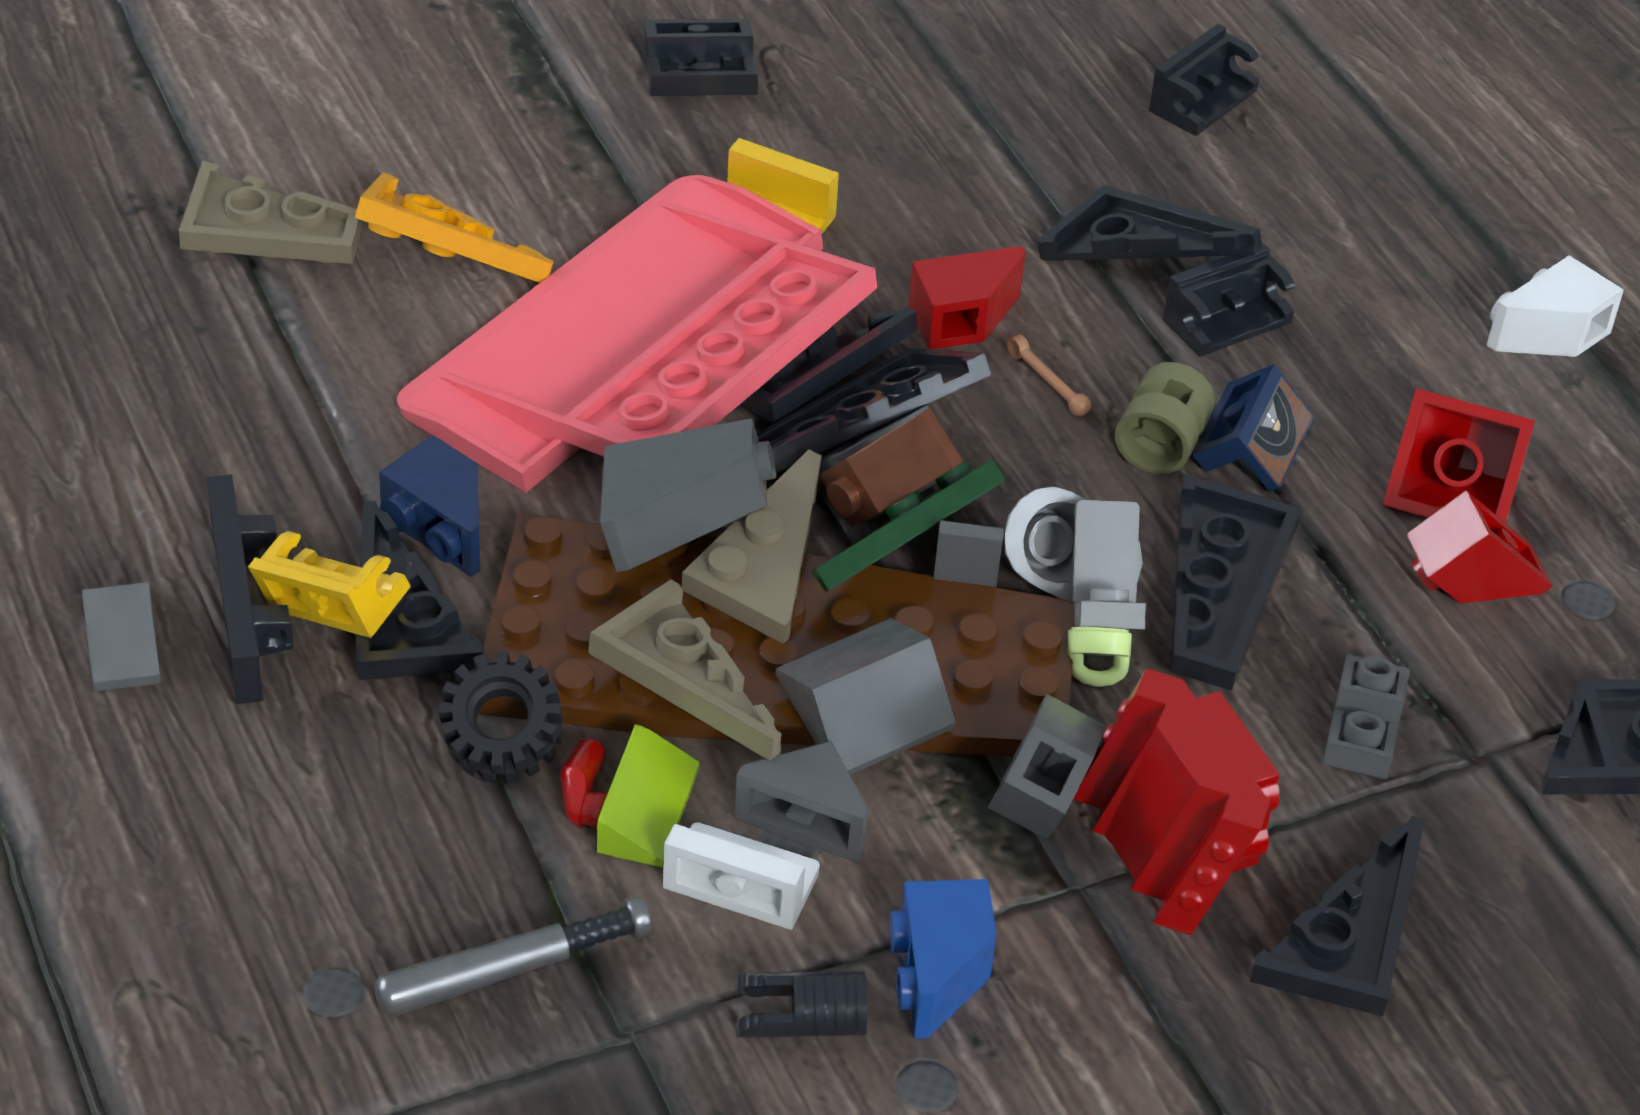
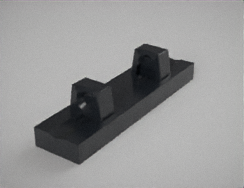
[206,474,293,704]

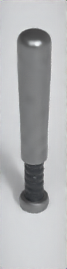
[374,896,652,1016]

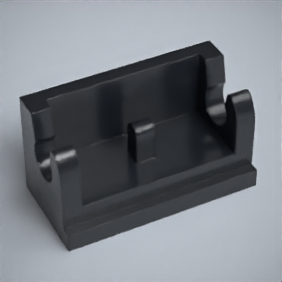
[1149,24,1259,136]
[1163,243,1295,357]

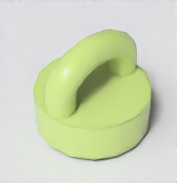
[1067,627,1132,687]

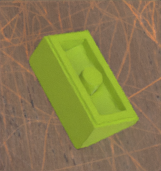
[597,724,700,868]

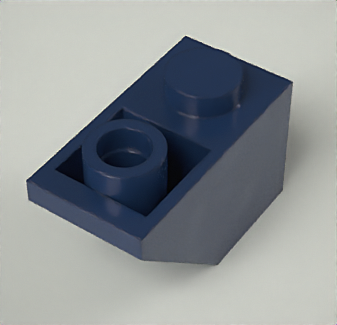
[379,435,480,577]

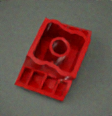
[1073,668,1280,935]

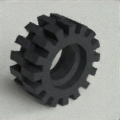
[438,652,564,783]

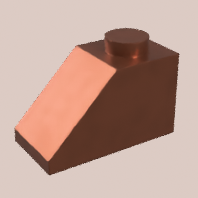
[819,408,963,529]

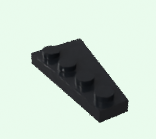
[1170,474,1302,691]

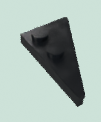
[1037,185,1263,261]
[355,501,484,680]

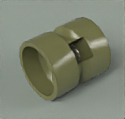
[1114,362,1216,474]

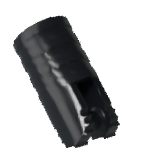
[735,971,867,1038]

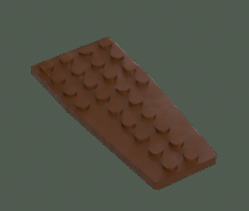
[477,513,1075,757]

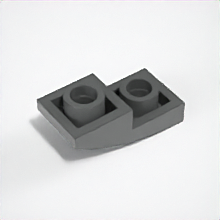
[1322,654,1410,779]

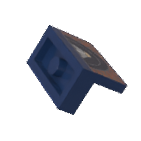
[1192,364,1313,491]

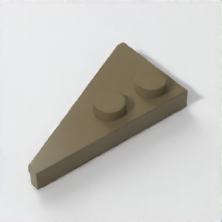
[682,450,822,644]
[588,580,782,761]

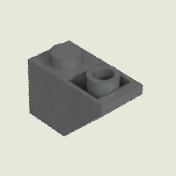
[987,694,1105,839]

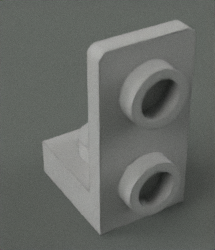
[1071,500,1146,629]

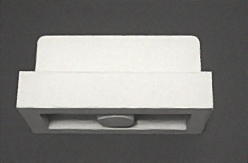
[663,822,820,930]

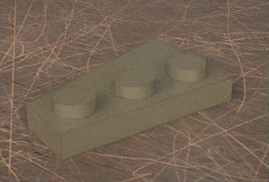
[179,160,362,264]

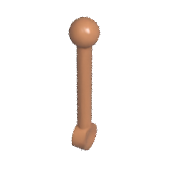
[1006,334,1091,417]

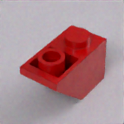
[908,246,1026,349]

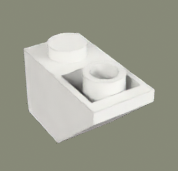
[1487,255,1624,357]

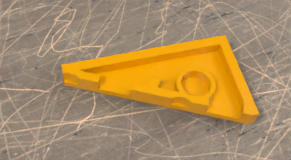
[354,172,554,283]

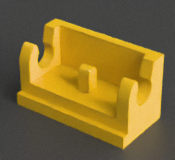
[248,531,411,638]

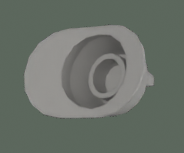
[1003,486,1143,602]

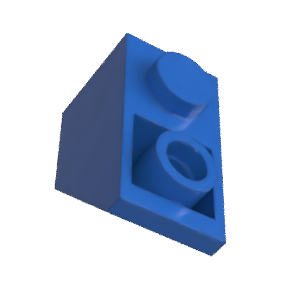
[889,879,997,1039]

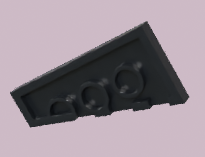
[756,348,991,477]

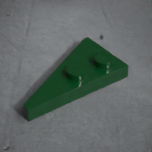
[811,459,1005,593]

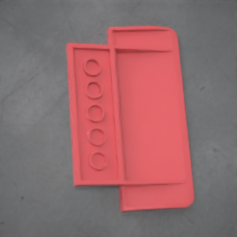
[397,175,878,493]

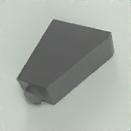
[600,418,776,572]

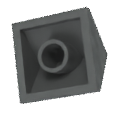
[775,618,956,775]

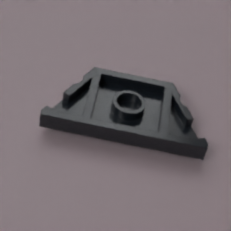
[1541,679,1640,795]

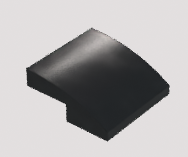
[644,19,758,96]

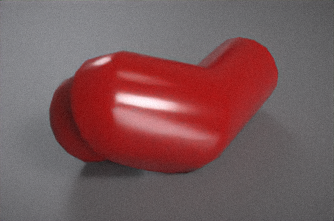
[560,739,607,829]

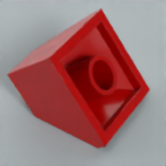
[1382,388,1536,523]

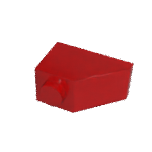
[1407,490,1553,604]

